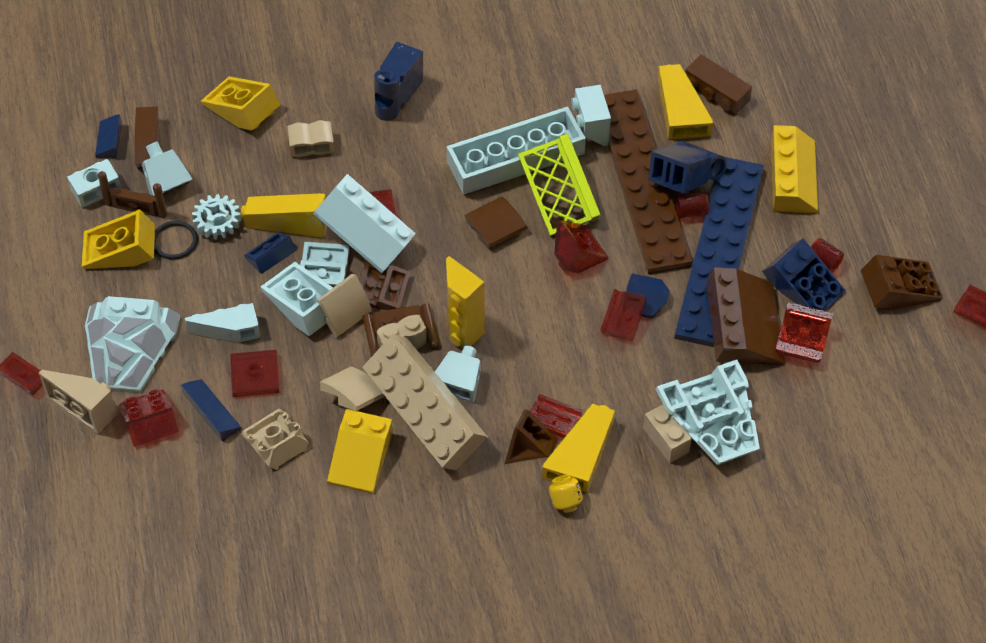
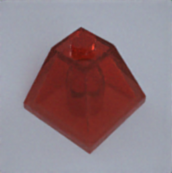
[554,220,609,273]

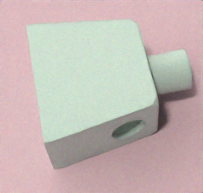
[142,141,192,196]
[435,346,481,403]

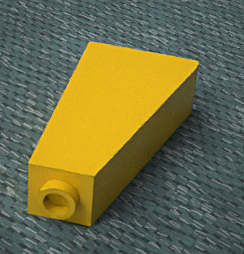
[658,64,713,140]
[241,193,327,238]
[542,404,615,493]

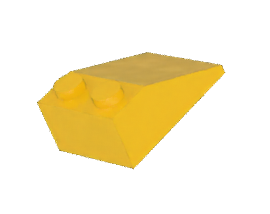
[200,76,280,130]
[82,209,155,269]
[327,409,393,494]

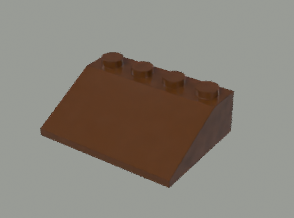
[706,267,784,365]

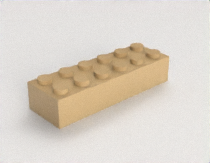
[362,334,488,470]

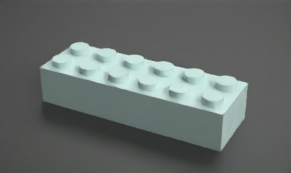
[447,107,586,195]

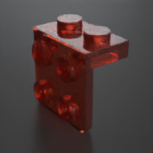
[775,302,833,363]
[119,389,179,447]

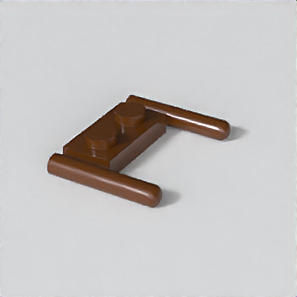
[97,171,167,218]
[363,303,439,357]

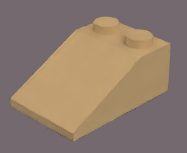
[39,370,117,434]

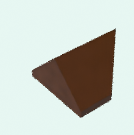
[505,409,557,464]

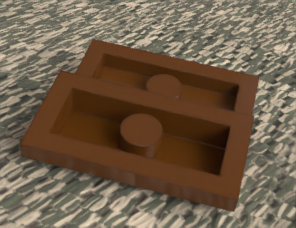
[464,196,527,248]
[359,261,411,310]

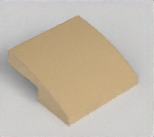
[317,274,372,338]
[320,367,385,411]

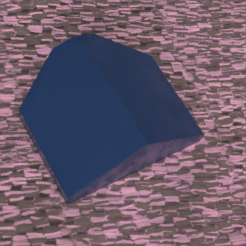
[622,273,670,318]

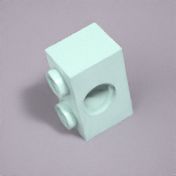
[67,159,121,208]

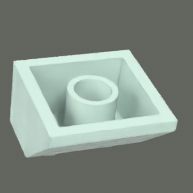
[571,85,611,146]

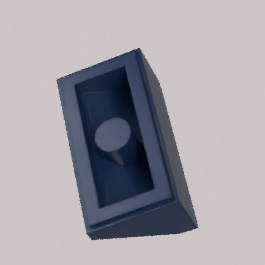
[95,114,122,158]
[244,232,296,273]

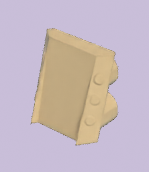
[242,409,309,470]

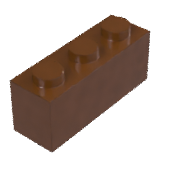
[685,54,752,115]

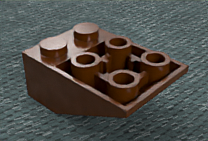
[860,255,943,310]

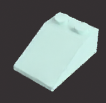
[260,262,333,336]

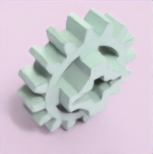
[192,194,241,239]

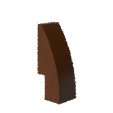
[135,106,160,169]

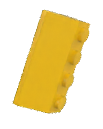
[771,125,818,213]
[446,256,485,348]

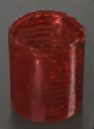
[676,192,709,218]
[811,237,844,273]

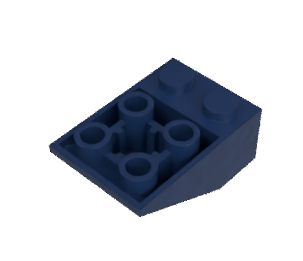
[762,238,846,319]

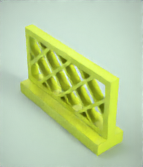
[518,133,600,236]

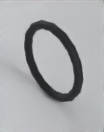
[154,221,197,259]

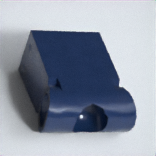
[374,41,423,121]
[648,140,727,194]

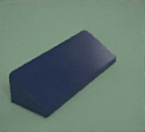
[181,379,241,441]

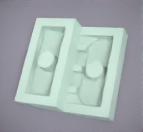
[300,242,350,286]

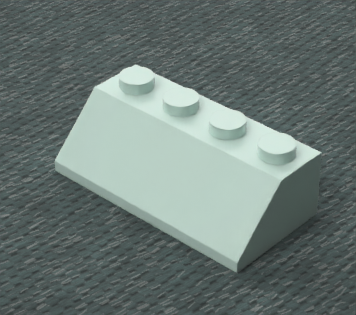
[313,174,416,273]

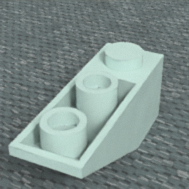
[185,303,260,343]

